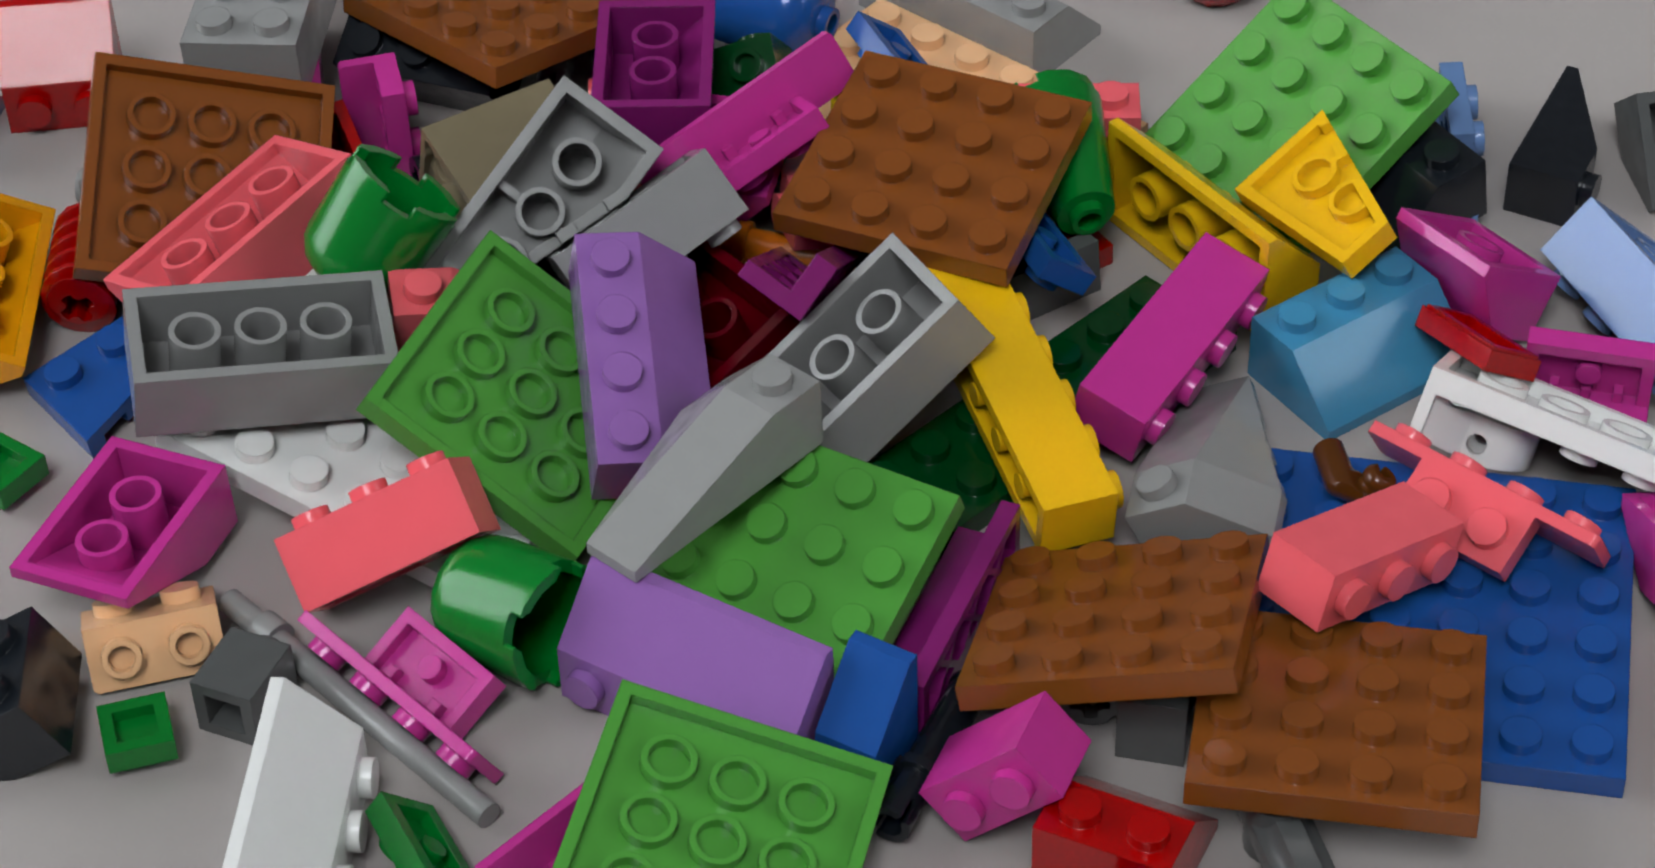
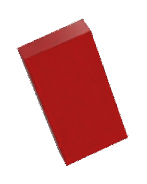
[1415,304,1542,382]

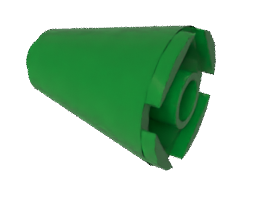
[1014,69,1115,235]

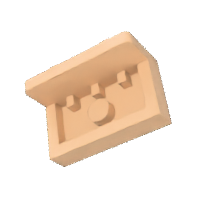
[81,581,223,694]

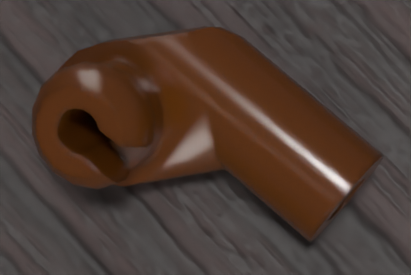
[1313,438,1397,502]

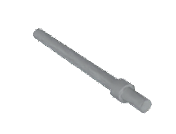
[218,589,500,828]

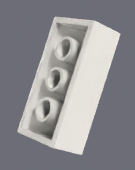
[222,677,379,868]

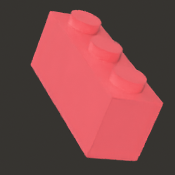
[274,450,501,613]
[1258,481,1465,632]

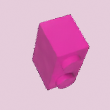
[919,691,1092,841]

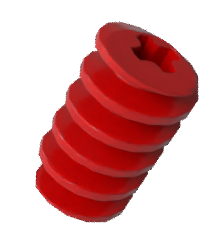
[40,202,118,332]

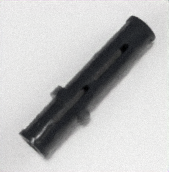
[875,670,981,842]

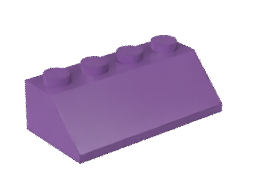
[568,232,710,500]
[557,556,834,740]

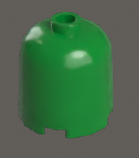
[304,144,460,292]
[430,534,587,690]

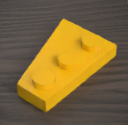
[1234,109,1397,279]

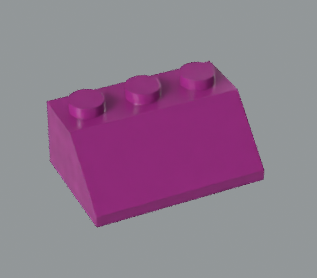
[591,0,716,145]

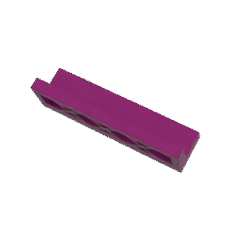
[738,245,863,321]
[894,500,1020,734]

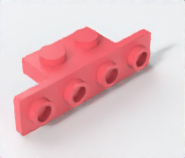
[1368,420,1611,582]

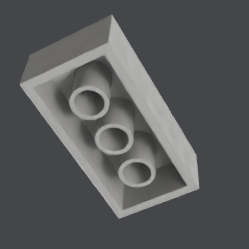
[180,0,337,82]
[766,232,995,462]
[122,270,398,437]

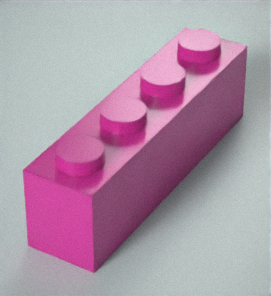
[1075,232,1270,463]

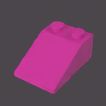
[9,436,238,609]

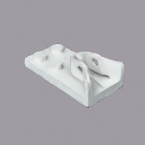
[1410,350,1655,492]

